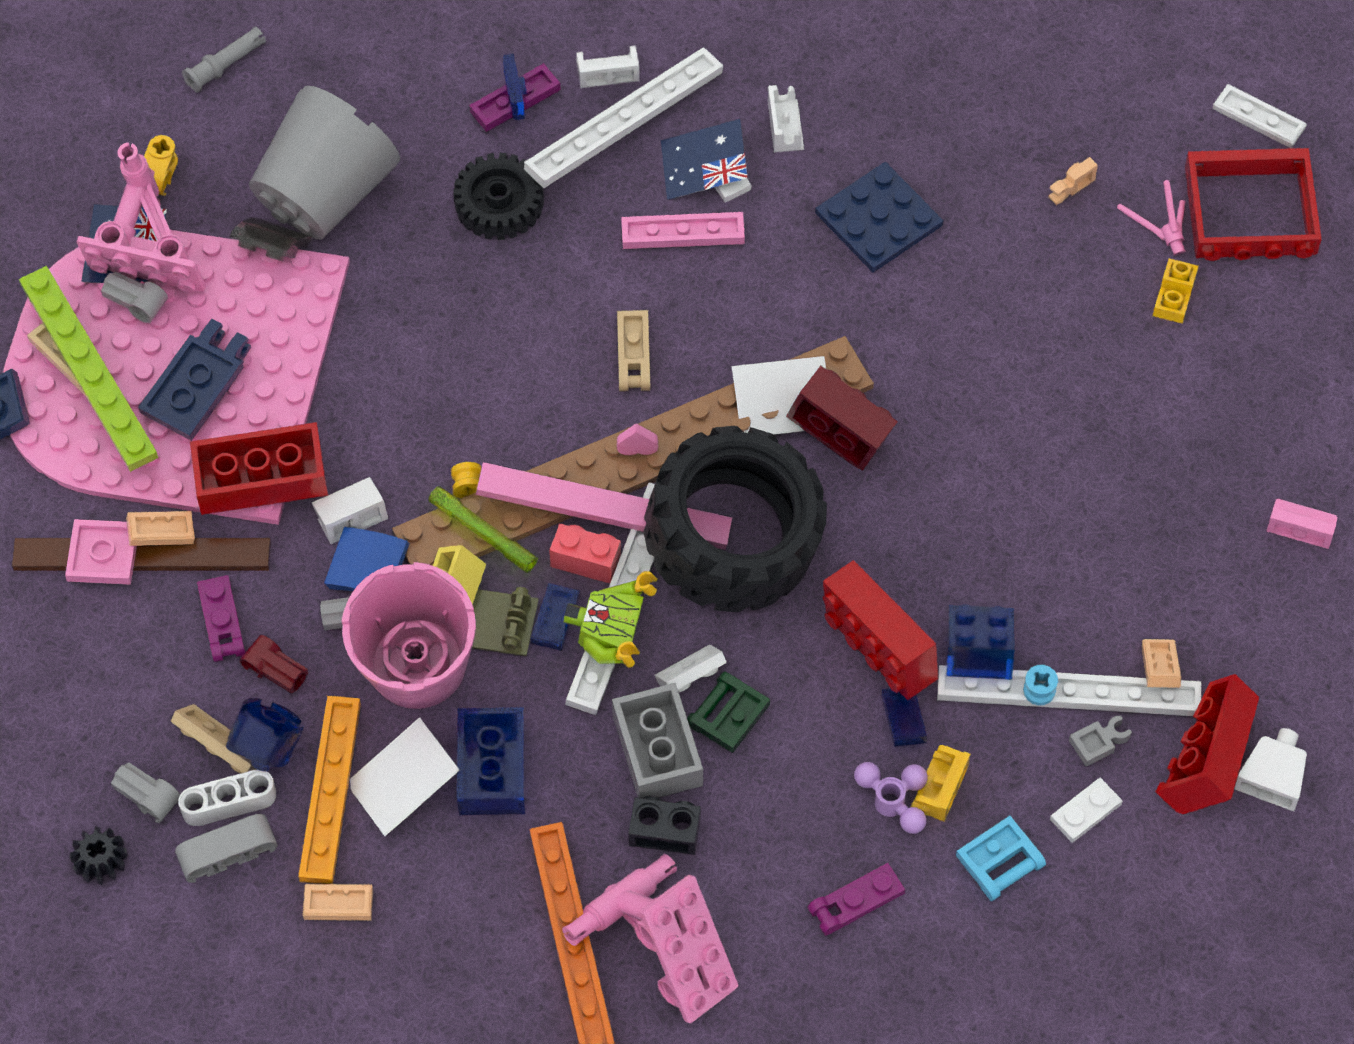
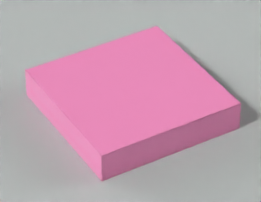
[65,519,137,585]

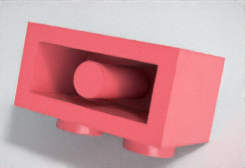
[549,524,621,584]

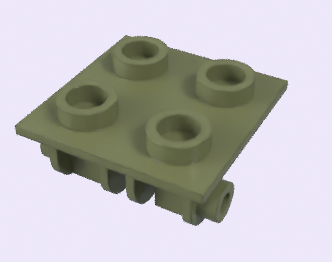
[472,587,539,657]

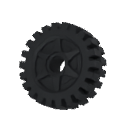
[454,152,544,240]

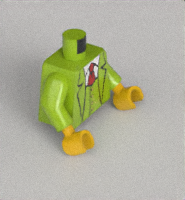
[563,571,657,668]

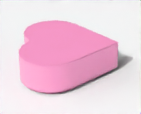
[617,424,658,455]

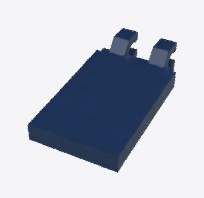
[138,319,251,441]

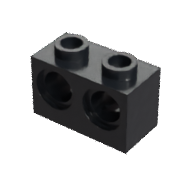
[628,796,701,855]

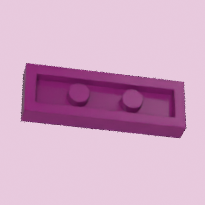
[469,63,561,132]

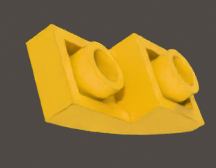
[1153,258,1199,324]

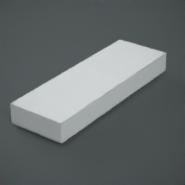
[1213,84,1307,148]

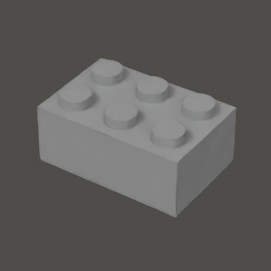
[612,683,703,798]

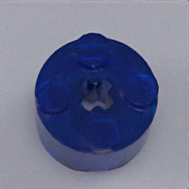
[226,698,304,772]

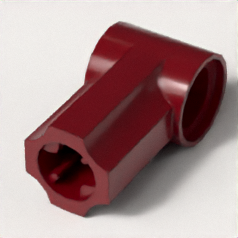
[239,635,308,694]

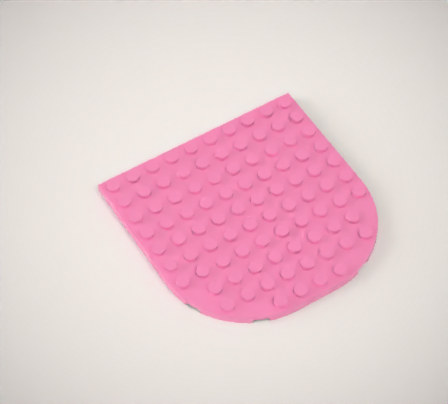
[3,230,350,525]

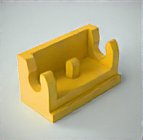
[911,745,970,822]

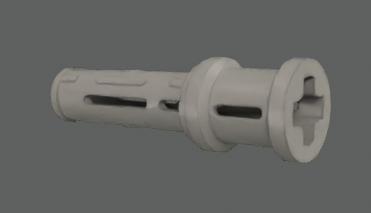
[182,27,266,93]

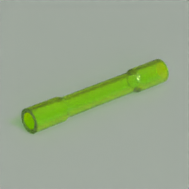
[428,486,538,573]

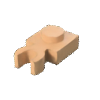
[1049,157,1098,205]

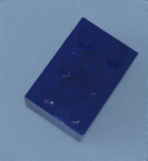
[457,707,526,816]

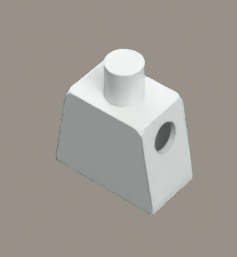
[1234,728,1307,811]

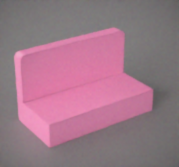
[1267,499,1338,549]

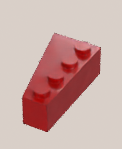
[1155,674,1259,814]

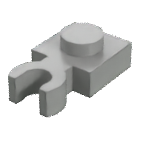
[1069,716,1132,767]

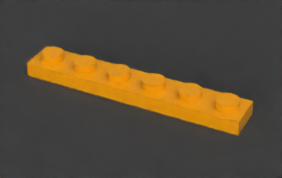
[298,696,361,884]

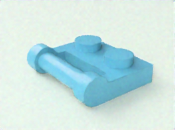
[956,816,1046,901]

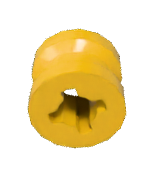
[451,462,482,499]

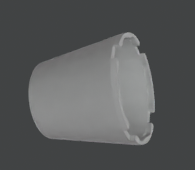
[249,86,400,239]

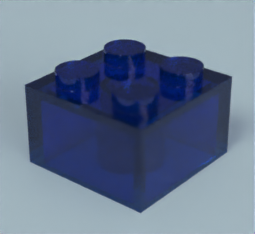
[946,604,1015,680]

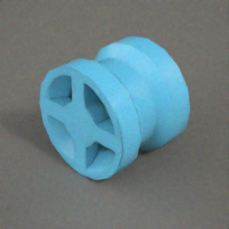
[1023,665,1058,706]

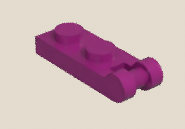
[197,575,245,662]
[807,863,906,936]

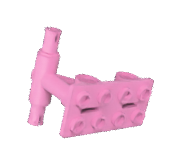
[77,143,206,293]
[562,854,738,1023]

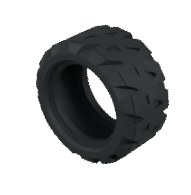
[644,426,827,612]

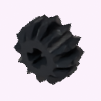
[69,826,128,885]

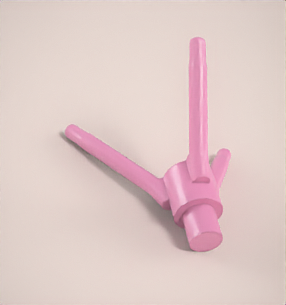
[1117,180,1185,256]

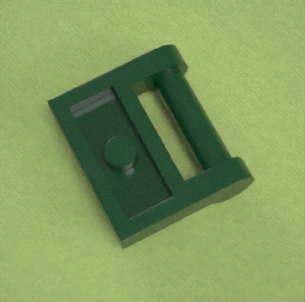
[687,672,770,753]

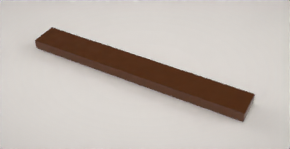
[12,538,271,571]

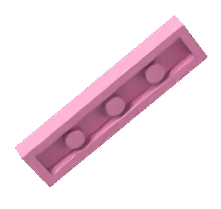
[621,212,745,249]

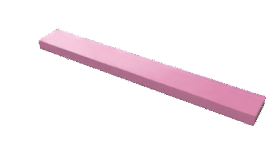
[476,462,732,550]

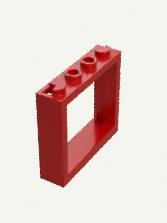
[1185,148,1322,261]

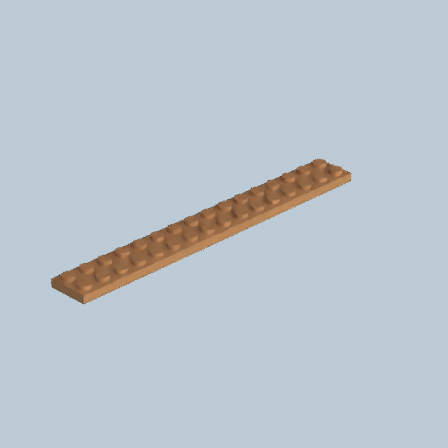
[392,336,874,566]

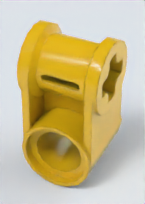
[144,135,178,196]

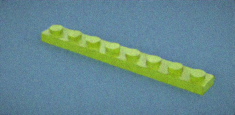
[19,266,159,472]

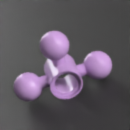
[854,762,928,834]

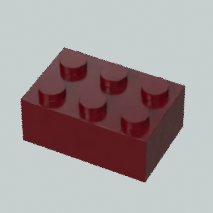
[786,365,898,471]

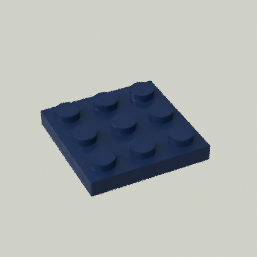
[815,161,944,273]

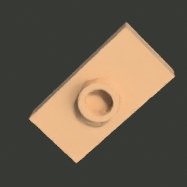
[126,511,195,546]
[1142,639,1181,688]
[303,884,373,921]

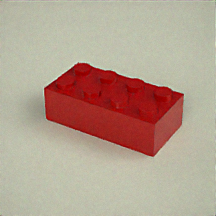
[190,422,328,515]
[823,560,938,700]

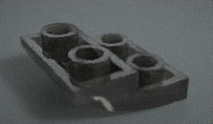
[230,217,312,261]

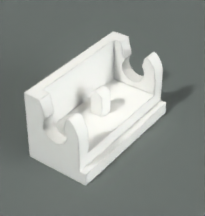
[576,46,639,88]
[768,85,804,152]
[312,477,388,544]

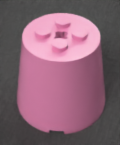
[342,562,476,709]

